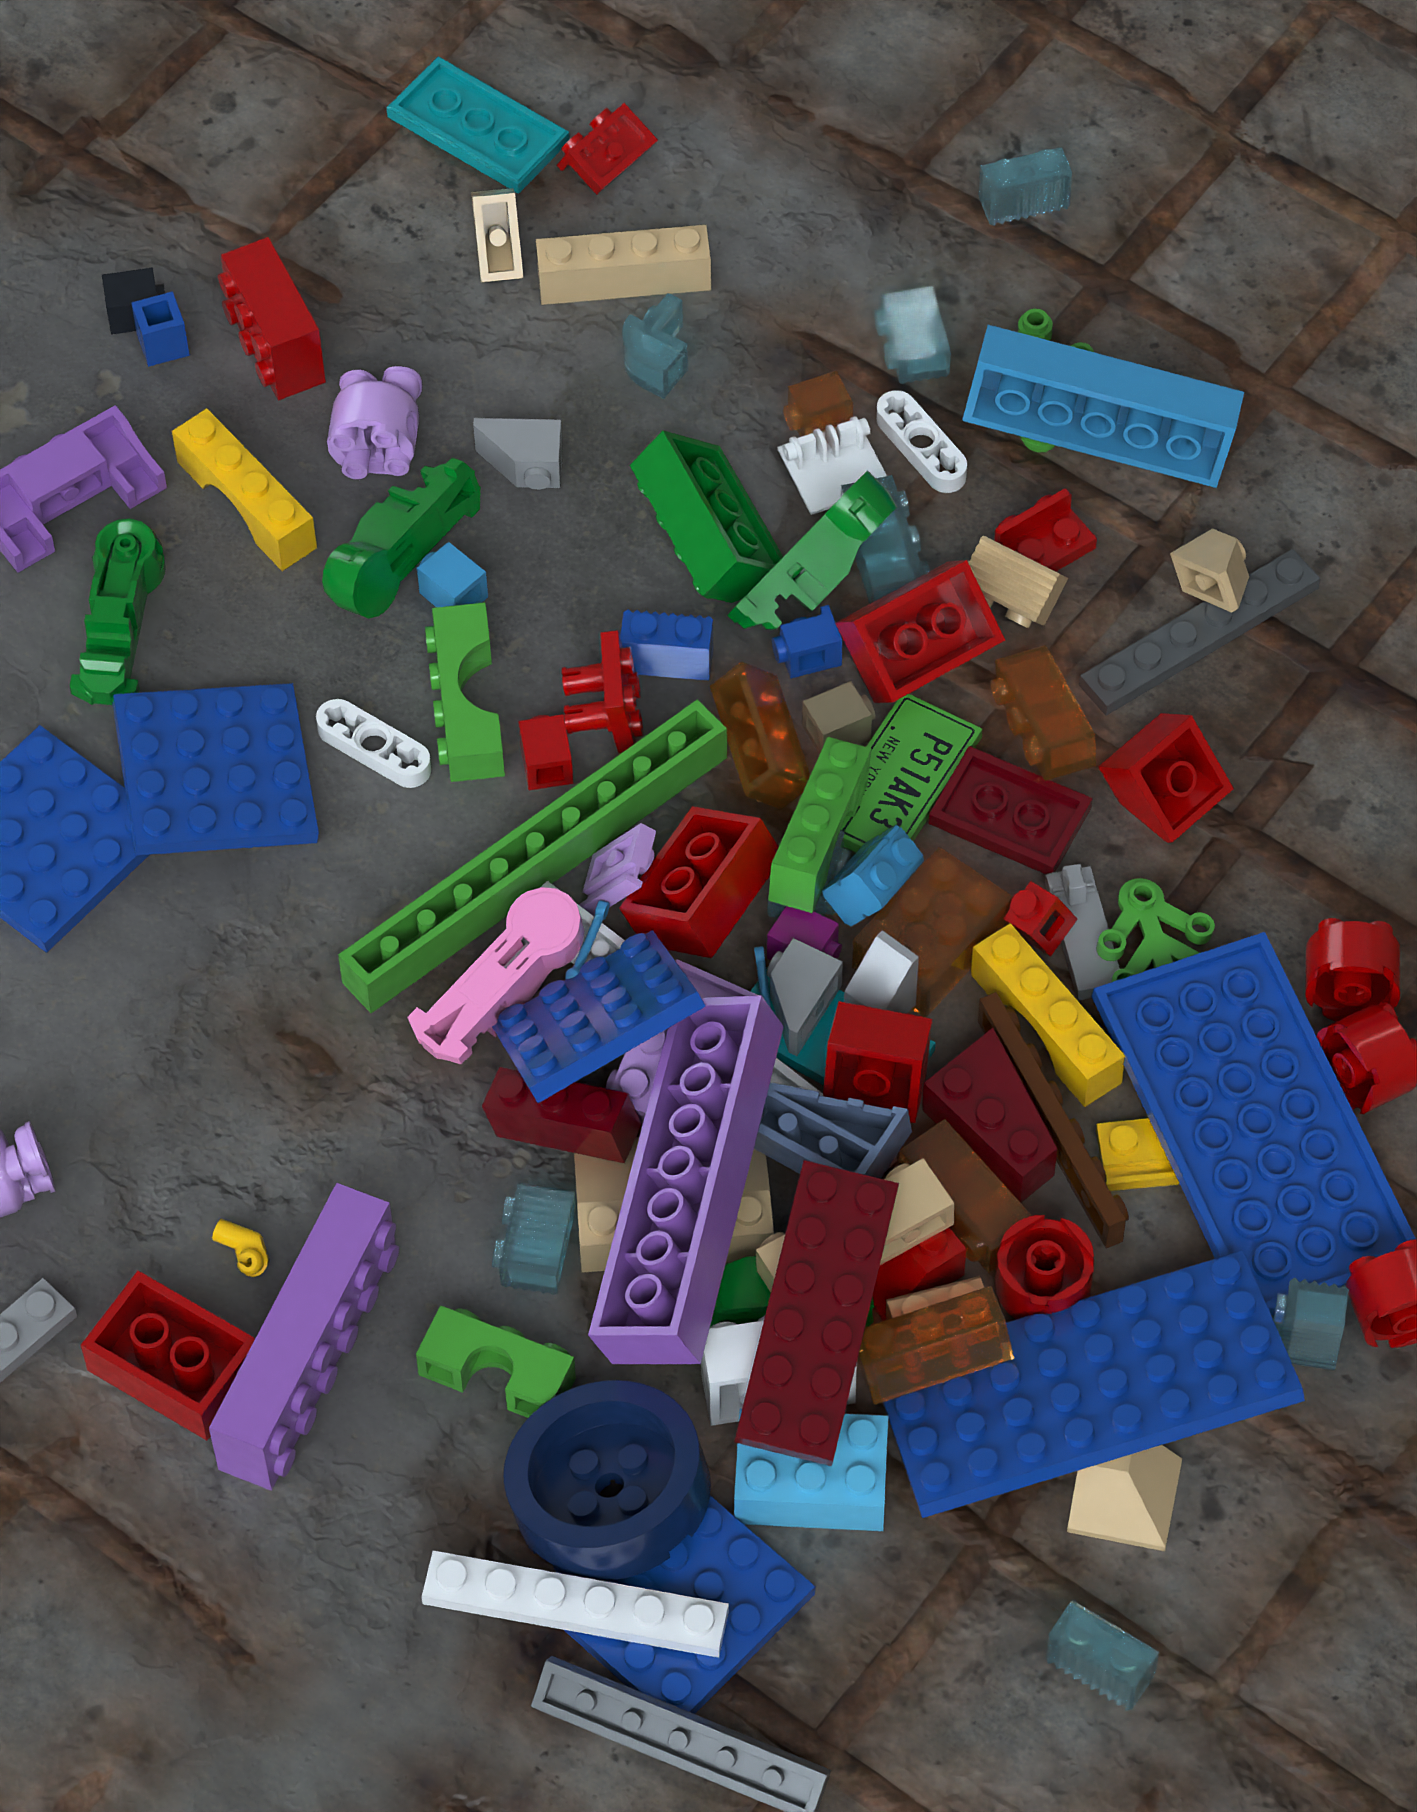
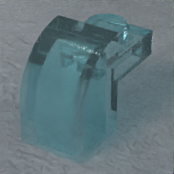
[622,293,688,399]

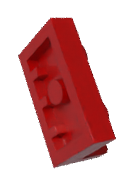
[556,103,658,195]
[994,488,1097,572]

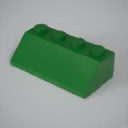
[630,430,783,603]

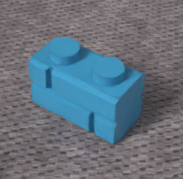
[822,825,924,927]

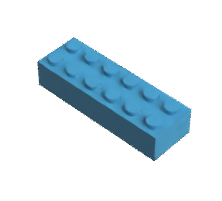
[962,325,1244,488]

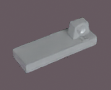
[1045,864,1120,1000]

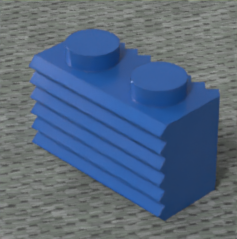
[620,609,714,681]

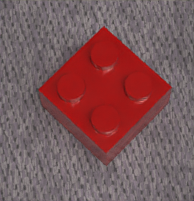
[823,1001,933,1123]

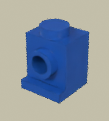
[771,605,842,679]

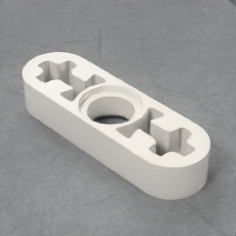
[876,391,967,493]
[316,699,431,788]

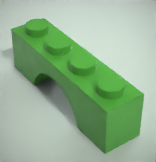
[425,602,505,782]
[768,737,871,913]

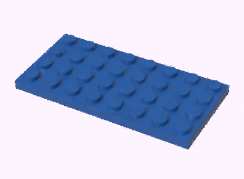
[1091,932,1416,1315]
[870,1250,1305,1518]

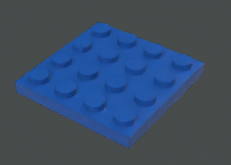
[112,683,319,856]
[0,725,149,953]
[492,930,706,1103]
[556,1496,815,1714]

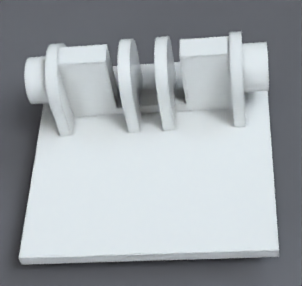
[778,416,892,515]

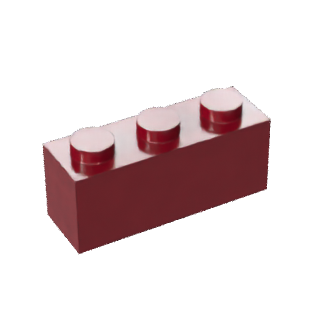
[482,1067,642,1163]

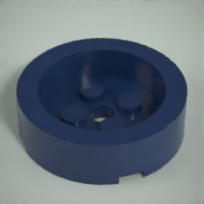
[503,1380,711,1581]

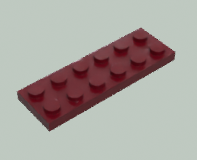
[734,1160,899,1466]

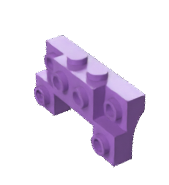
[0,405,167,573]

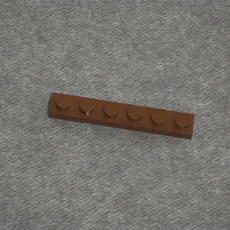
[978,992,1129,1249]

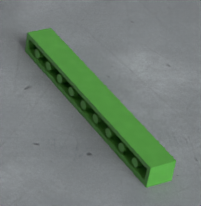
[338,699,727,1013]

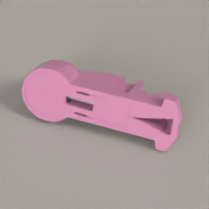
[407,887,585,1064]

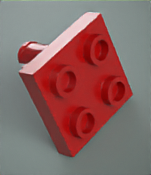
[562,630,644,755]

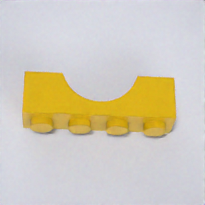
[172,408,317,571]
[971,923,1125,1107]

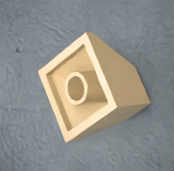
[1067,1445,1182,1551]

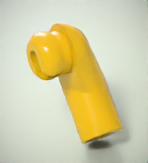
[212,1219,269,1277]

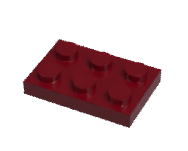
[928,746,1093,874]

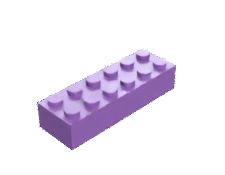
[209,1183,399,1491]

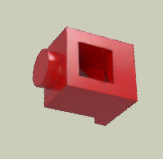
[1003,881,1078,957]

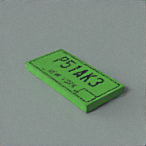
[836,694,983,852]

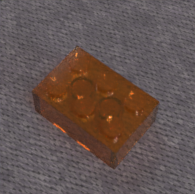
[852,847,1013,1017]

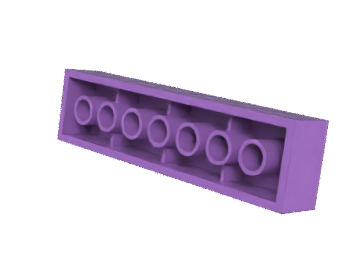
[588,995,784,1364]

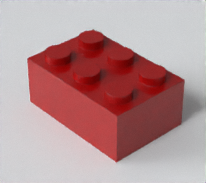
[218,237,326,401]
[835,560,1005,703]
[619,806,779,958]
[81,1270,255,1441]

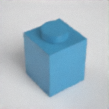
[417,542,488,607]

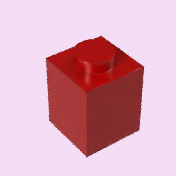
[518,714,573,791]

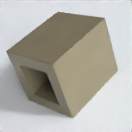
[802,681,875,755]

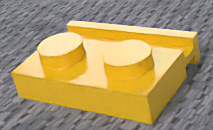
[1096,1118,1179,1191]

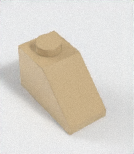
[471,188,523,282]
[1170,528,1249,613]

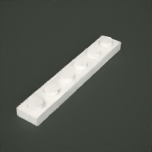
[422,1551,729,1658]

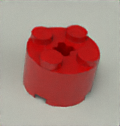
[1305,918,1400,1021]
[1316,1002,1417,1114]
[995,1215,1094,1319]
[1346,1239,1417,1348]

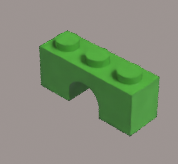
[416,1305,576,1418]

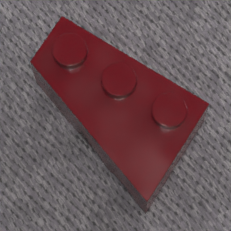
[922,1028,1057,1204]

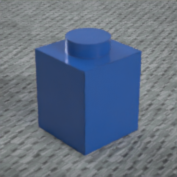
[131,291,190,367]

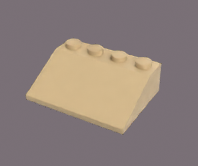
[574,1137,774,1272]

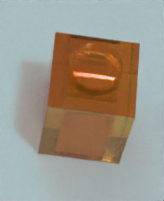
[783,371,853,437]

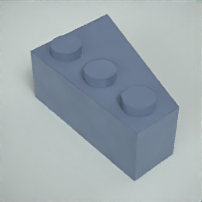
[754,1082,912,1179]

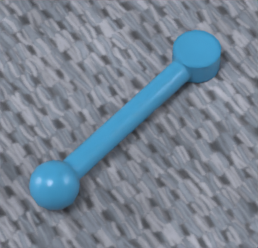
[565,900,610,980]
[754,946,771,1008]

